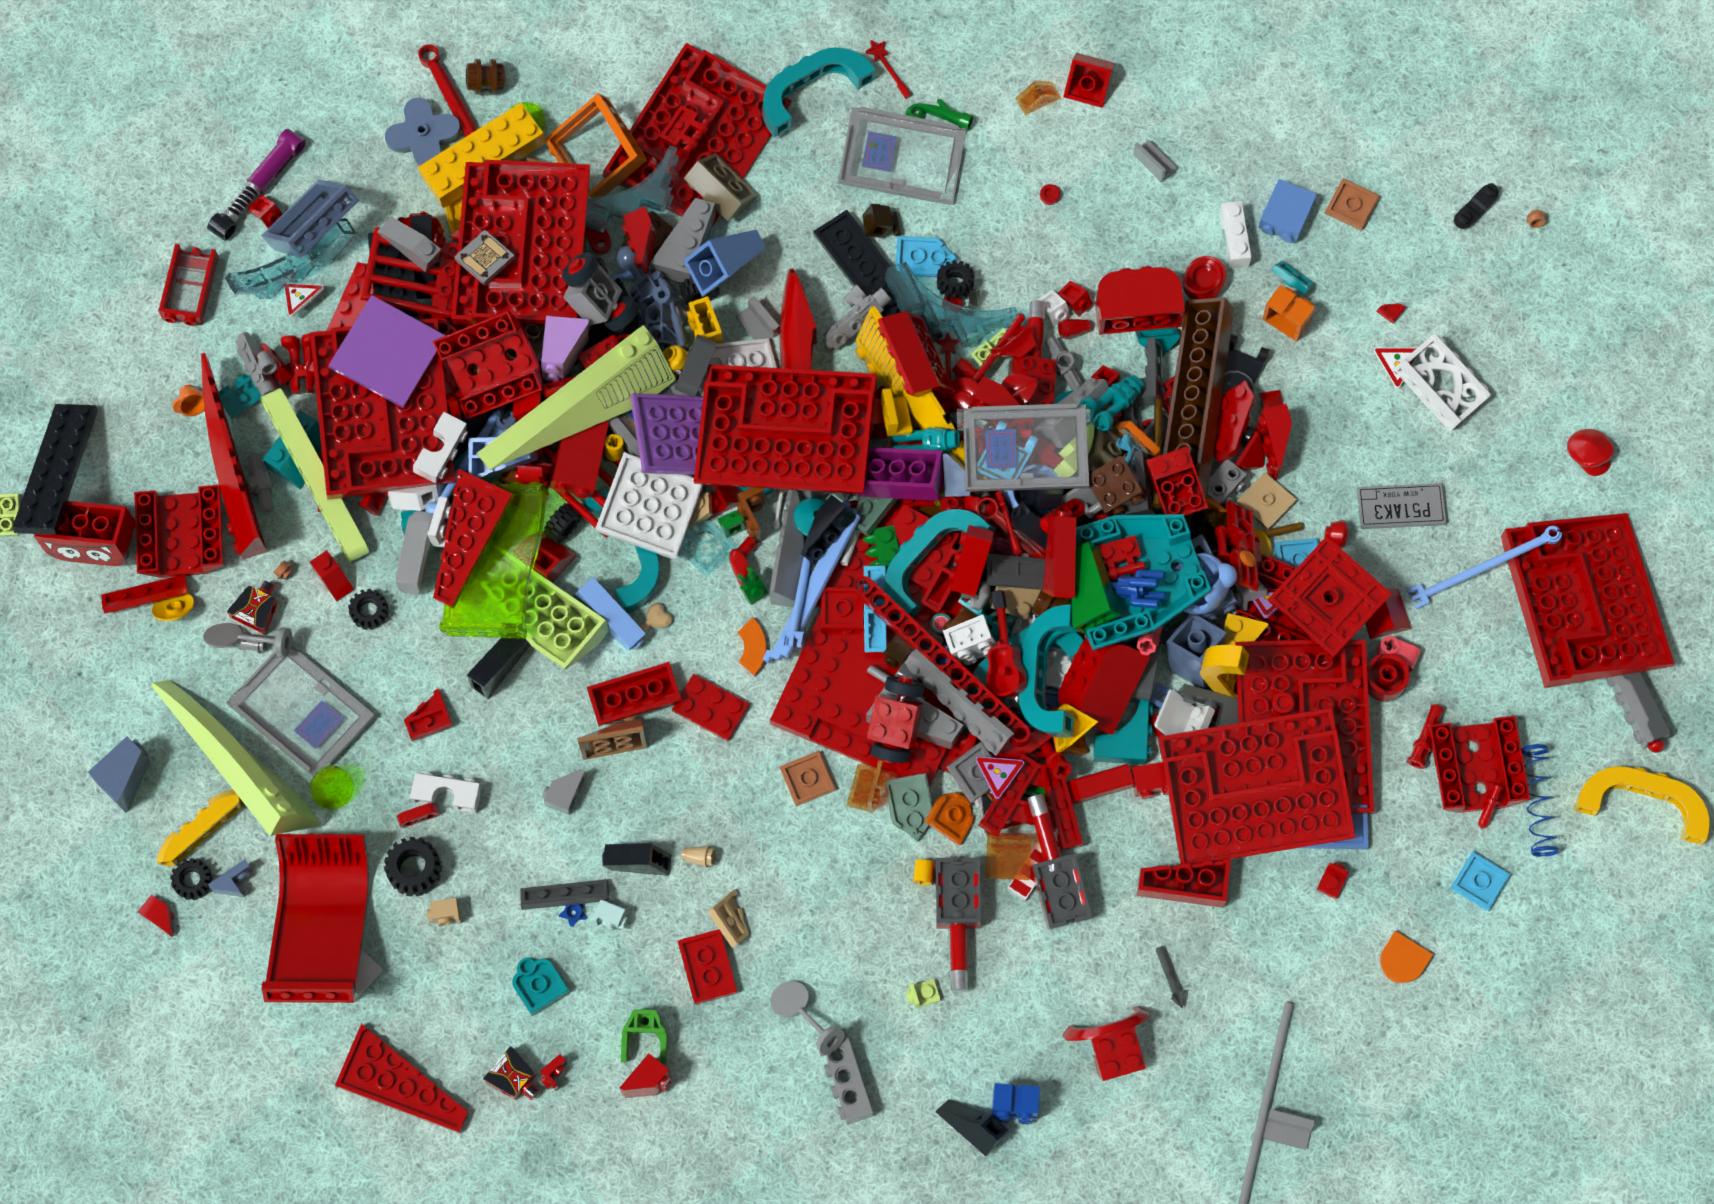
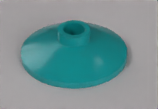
[794,498,824,536]

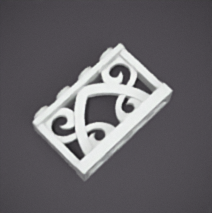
[1393,333,1491,431]

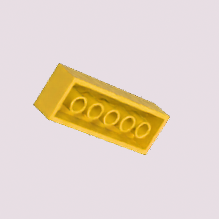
[417,103,546,208]

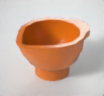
[172,385,205,416]

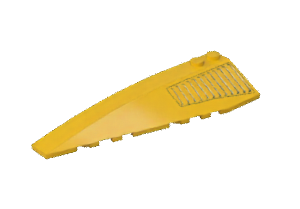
[855,306,987,492]

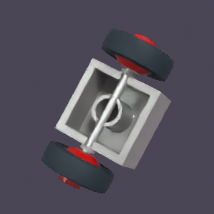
[562,252,638,331]

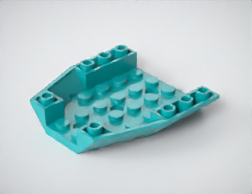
[1076,514,1211,650]

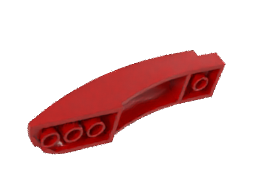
[780,268,817,370]

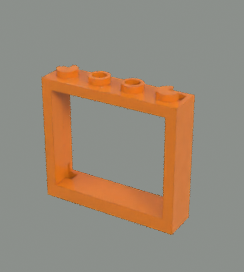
[545,93,647,206]

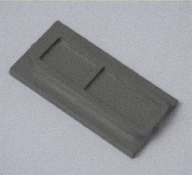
[985,554,1045,590]

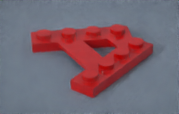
[978,753,1083,851]

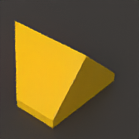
[1055,704,1098,753]

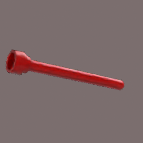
[970,313,1025,384]

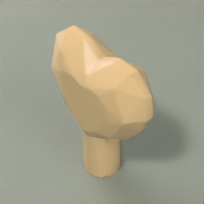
[639,603,672,632]

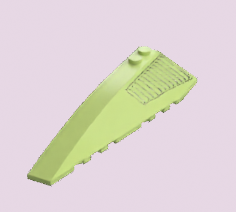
[477,325,676,470]

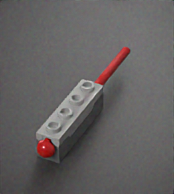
[1605,672,1671,753]

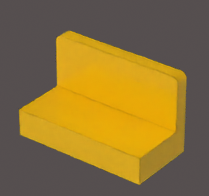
[880,388,913,436]

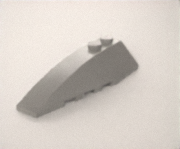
[770,490,804,608]

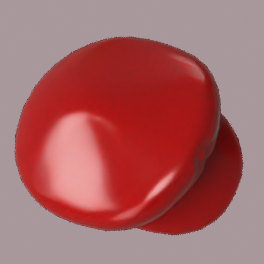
[1182,256,1227,300]
[1567,429,1614,476]

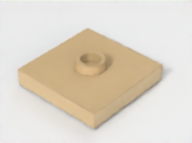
[1236,473,1297,530]

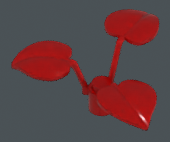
[948,374,1038,462]

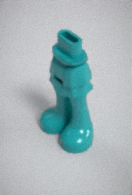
[1079,375,1145,431]
[892,426,960,452]

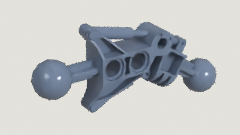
[615,246,689,390]

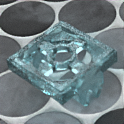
[679,519,736,577]

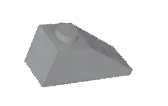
[377,217,441,272]

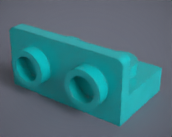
[218,373,261,419]

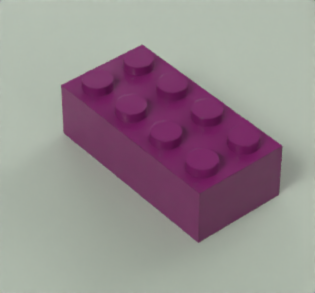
[857,447,944,501]

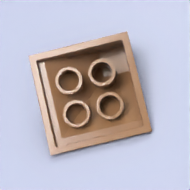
[577,717,647,760]

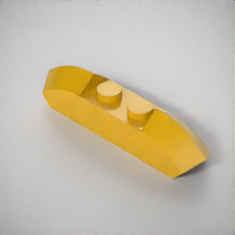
[157,789,243,866]

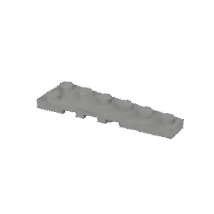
[905,649,1014,756]

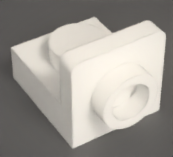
[1037,290,1070,327]

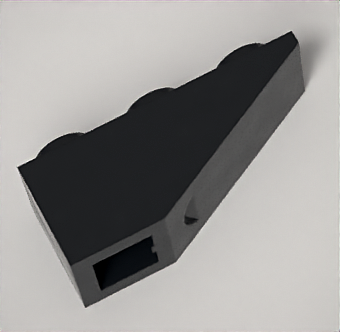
[801,494,856,564]
[936,1099,1009,1156]

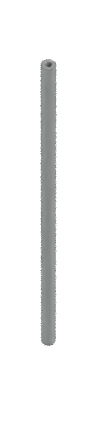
[1238,1002,1293,1204]

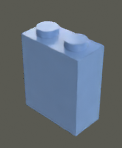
[1258,179,1317,243]

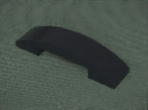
[410,214,436,299]

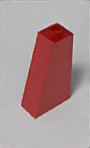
[1042,511,1076,598]

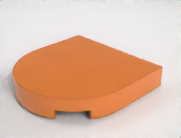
[925,793,973,845]
[1380,931,1433,983]

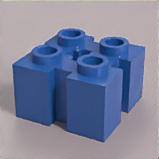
[992,1083,1040,1124]

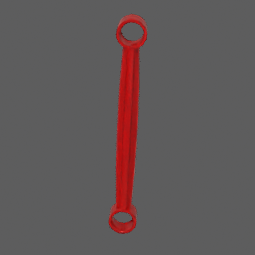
[418,44,477,137]
[976,496,1046,559]

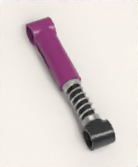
[207,129,306,241]

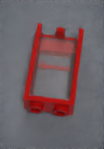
[158,243,219,326]

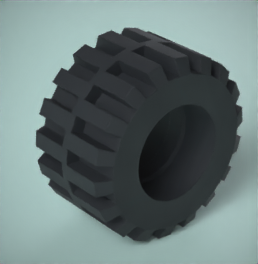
[384,837,442,897]

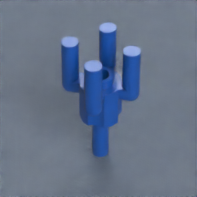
[1110,570,1167,608]

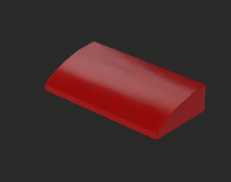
[587,662,682,726]

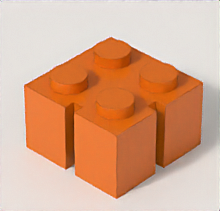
[1262,285,1315,342]

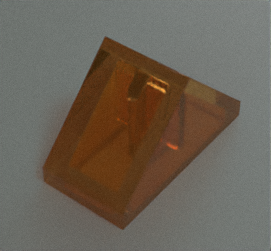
[1016,81,1061,115]

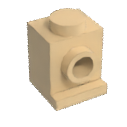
[427,898,461,926]

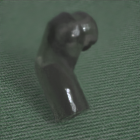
[960,288,980,319]

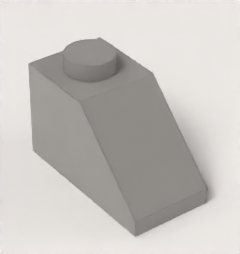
[542,769,586,815]

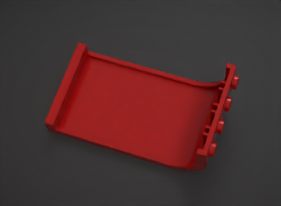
[261,833,369,1003]

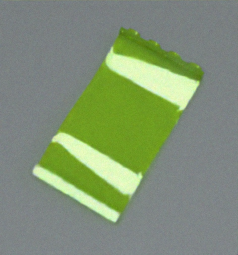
[439,482,549,639]

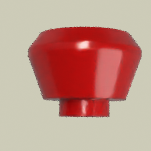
[1324,520,1348,548]

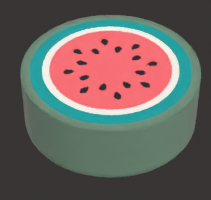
[930,613,950,636]

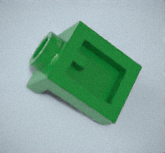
[718,511,745,538]

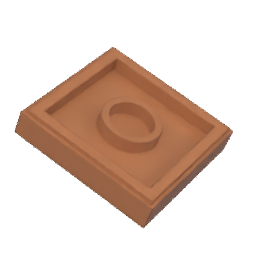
[1324,178,1380,231]
[779,751,836,807]

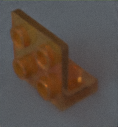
[847,760,886,813]
[986,832,1031,880]

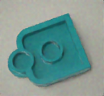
[512,958,569,1016]

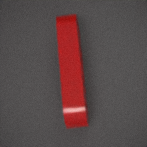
[1040,498,1085,534]

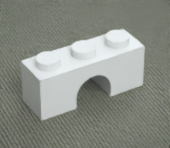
[1219,201,1251,269]
[413,412,468,483]
[410,771,481,813]

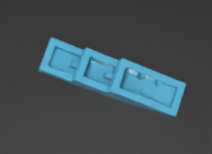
[864,566,887,652]

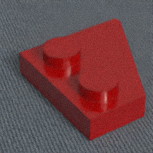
[404,688,453,741]

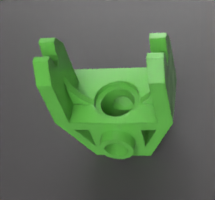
[621,1009,668,1064]

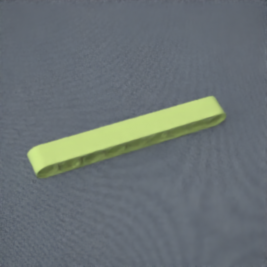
[261,388,369,562]

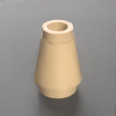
[682,846,716,868]

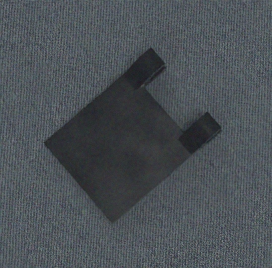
[1225,334,1269,385]

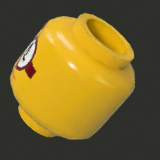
[663,345,689,376]

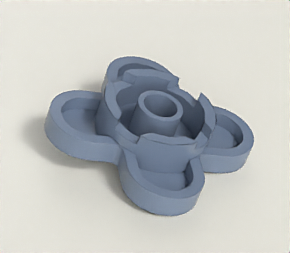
[385,97,460,166]

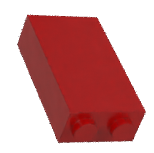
[549,421,609,498]

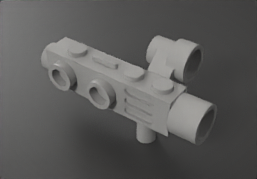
[822,284,892,350]
[235,332,278,397]

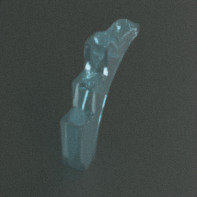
[585,146,679,233]
[225,218,357,299]
[884,262,1019,349]

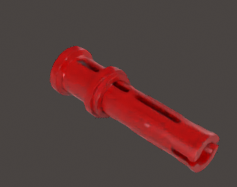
[1406,704,1444,769]
[1039,740,1072,779]

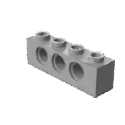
[819,1028,873,1125]

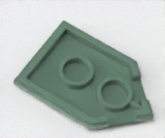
[884,773,933,841]

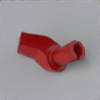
[729,536,758,586]

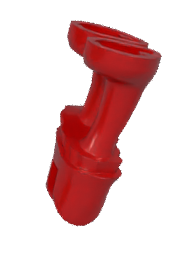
[280,333,315,394]

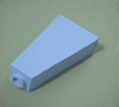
[572,577,646,650]

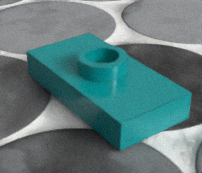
[1271,261,1315,295]

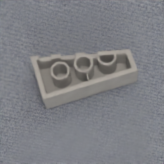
[866,687,963,749]

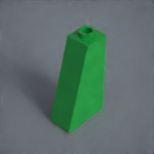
[1072,542,1121,634]

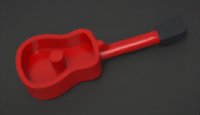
[986,590,1027,698]

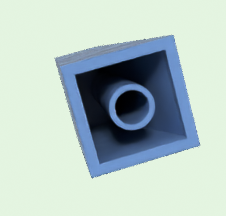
[683,229,766,297]

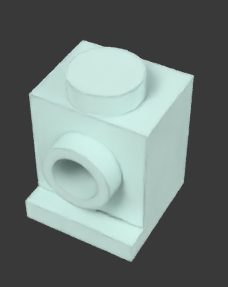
[592,900,628,931]

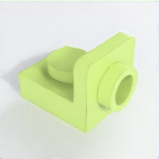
[906,979,941,1009]

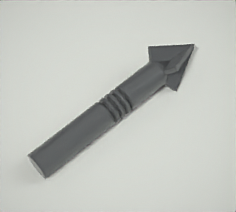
[1155,946,1184,1009]

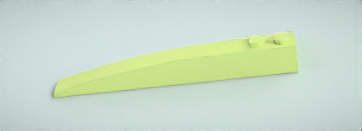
[472,541,610,670]
[151,680,321,836]

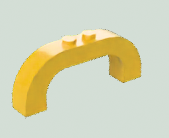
[1200,645,1249,698]
[1574,766,1709,845]

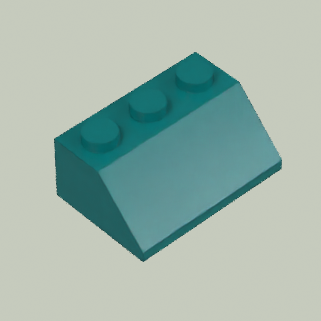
[262,410,322,489]

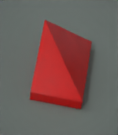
[1235,431,1265,472]

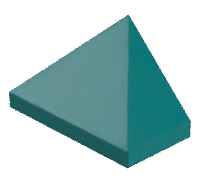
[1135,327,1180,357]

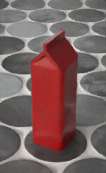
[1067,764,1134,804]

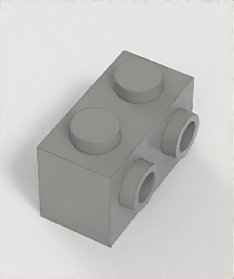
[1207,459,1247,508]

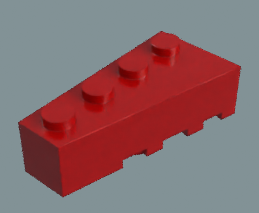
[1136,859,1231,908]

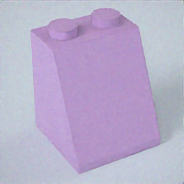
[541,316,589,382]

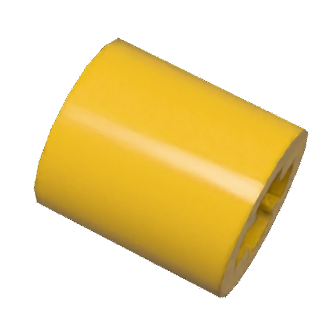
[604,434,624,461]
[913,859,935,886]

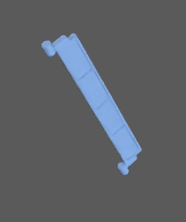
[762,500,861,663]

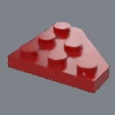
[1213,381,1257,464]
[893,504,960,590]

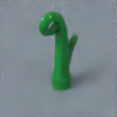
[906,99,973,131]

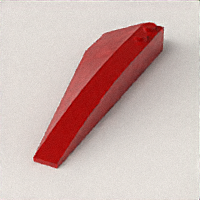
[201,353,267,560]

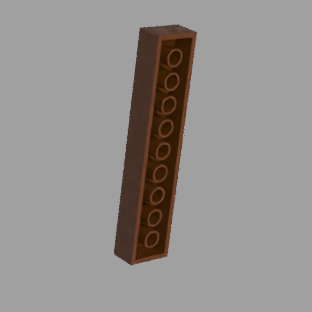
[1163,297,1234,499]

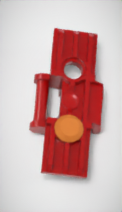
[1215,501,1262,591]

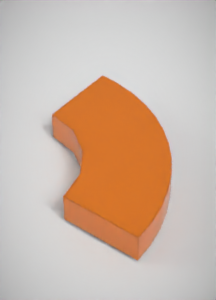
[738,617,766,677]

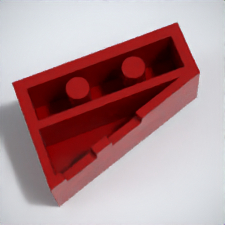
[948,525,994,597]

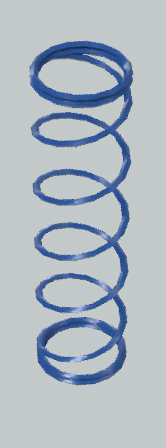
[1521,744,1560,857]

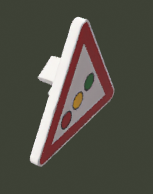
[284,283,324,317]
[1374,347,1418,388]

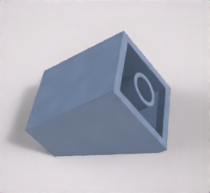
[1166,614,1227,690]
[88,736,150,813]

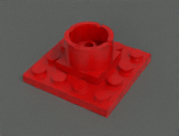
[1268,536,1392,658]

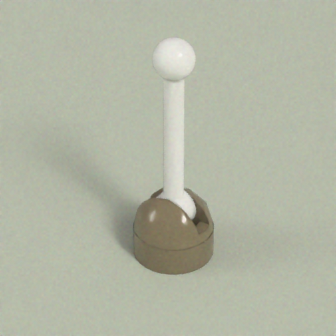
[772,489,788,528]

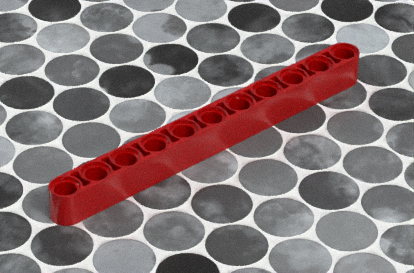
[854,576,1030,747]

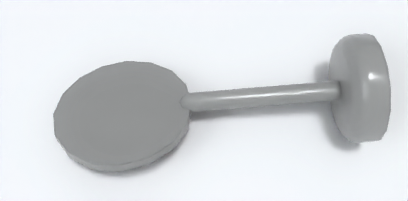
[203,623,293,657]
[770,981,845,1054]

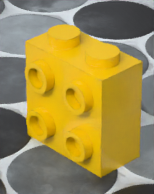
[686,296,723,344]

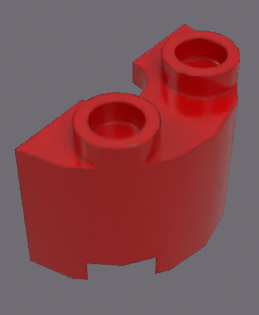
[515,463,554,486]

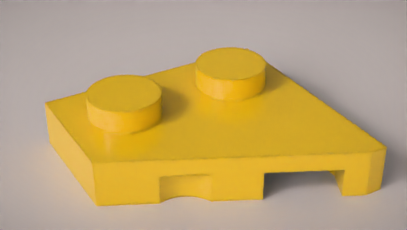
[1223,613,1269,645]

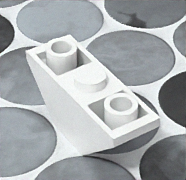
[387,483,448,511]

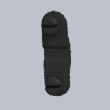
[1453,183,1499,229]

